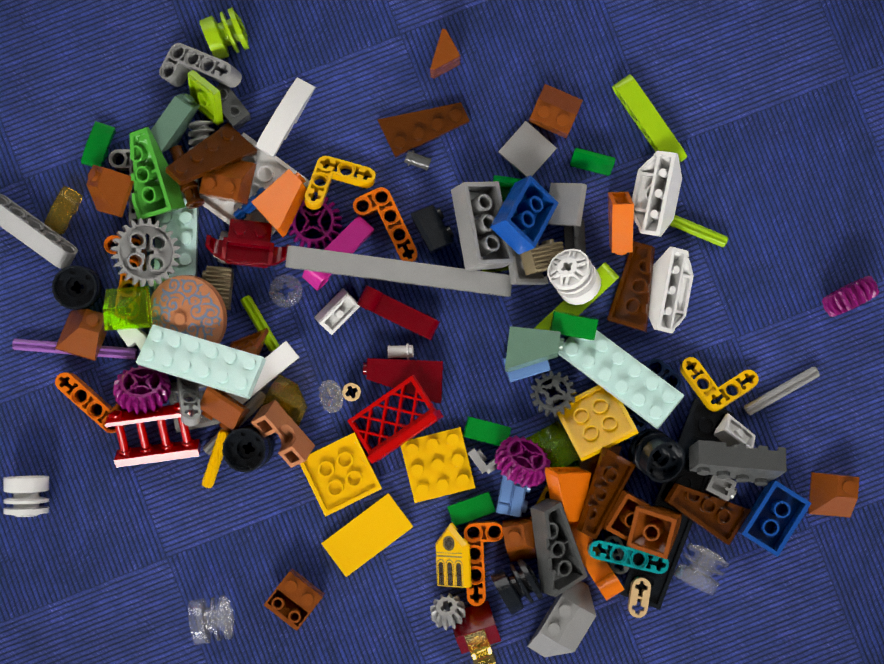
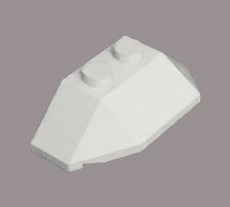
[632,151,682,237]
[648,247,694,333]

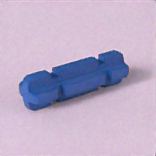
[233,187,265,220]

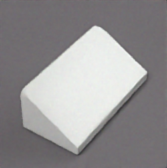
[314,289,360,335]
[714,413,756,448]

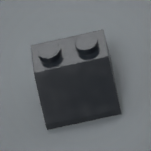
[411,205,455,255]

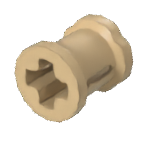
[342,383,361,401]

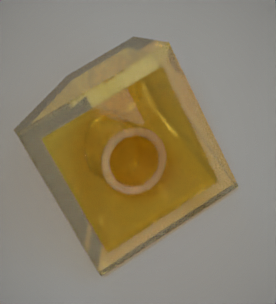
[262,374,307,426]

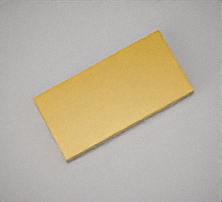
[321,493,413,577]

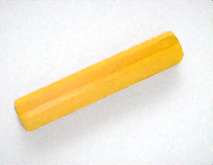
[201,429,230,488]

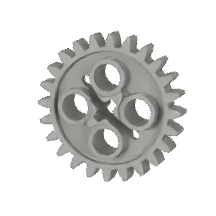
[110,218,181,287]

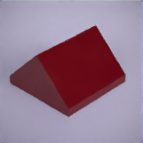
[453,600,501,654]

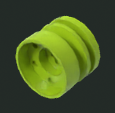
[199,7,250,60]

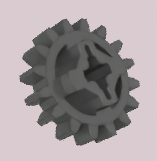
[530,371,576,417]

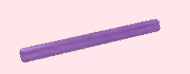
[12,339,137,360]

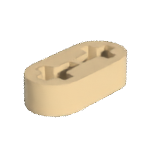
[628,576,651,618]

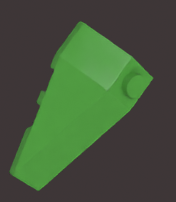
[129,127,186,219]

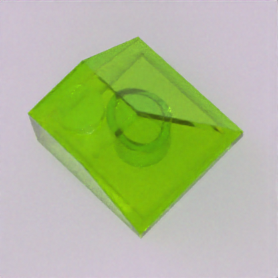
[103,286,152,331]
[526,421,580,467]

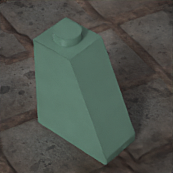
[151,93,200,152]
[505,326,564,372]

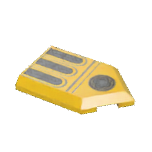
[435,523,472,588]

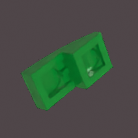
[81,121,116,167]
[550,311,598,340]
[463,416,512,446]
[447,492,496,526]

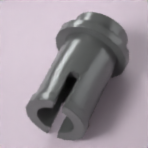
[404,150,432,171]

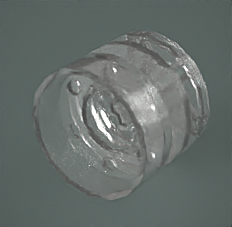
[673,543,730,596]
[188,595,234,645]

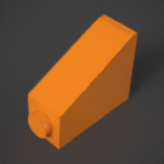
[251,169,307,237]
[608,192,634,255]
[545,466,591,525]

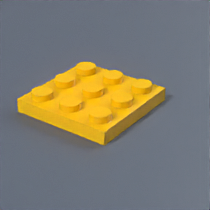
[557,385,639,462]
[401,427,475,503]
[300,432,382,517]

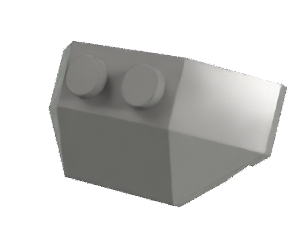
[527,581,596,657]

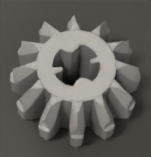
[430,593,466,630]

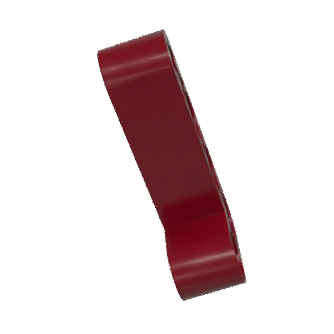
[357,285,440,340]

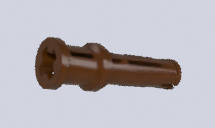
[169,145,205,209]

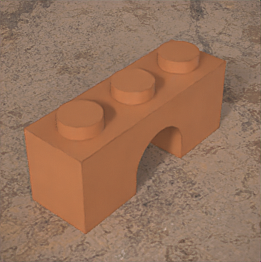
[251,400,315,468]

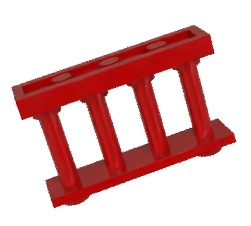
[105,402,201,467]

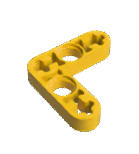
[304,156,376,210]
[680,357,759,412]

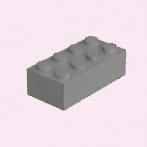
[451,181,514,271]

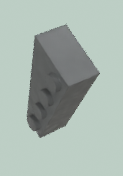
[689,440,787,486]
[530,498,588,597]

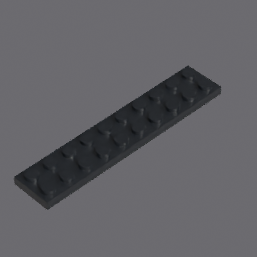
[620,398,734,610]

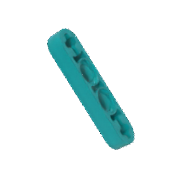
[587,540,669,574]

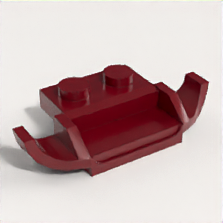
[205,218,291,268]

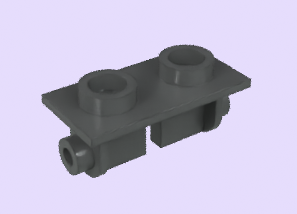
[564,219,586,254]

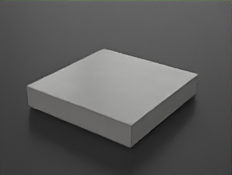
[498,121,557,177]
[548,183,587,226]

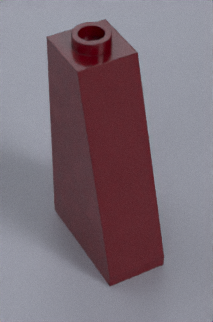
[363,358,443,403]

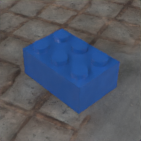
[490,175,559,255]
[738,480,811,557]

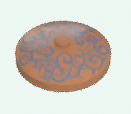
[147,275,227,344]

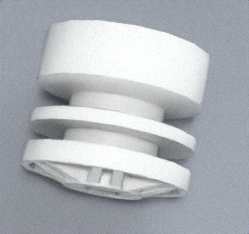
[547,249,601,305]
[3,475,49,517]

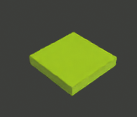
[187,70,224,125]

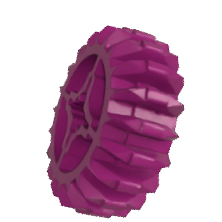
[288,195,342,249]
[822,276,880,317]
[113,365,171,414]
[494,435,551,488]

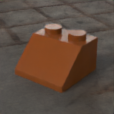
[529,84,583,138]
[199,160,256,204]
[200,386,250,432]
[603,488,653,541]

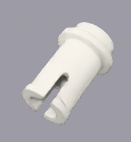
[388,343,414,360]

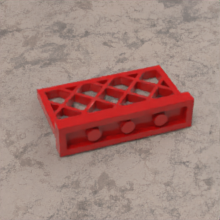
[347,375,444,464]

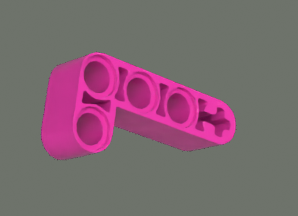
[302,215,375,291]

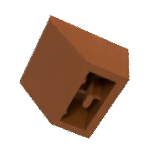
[264,568,325,631]

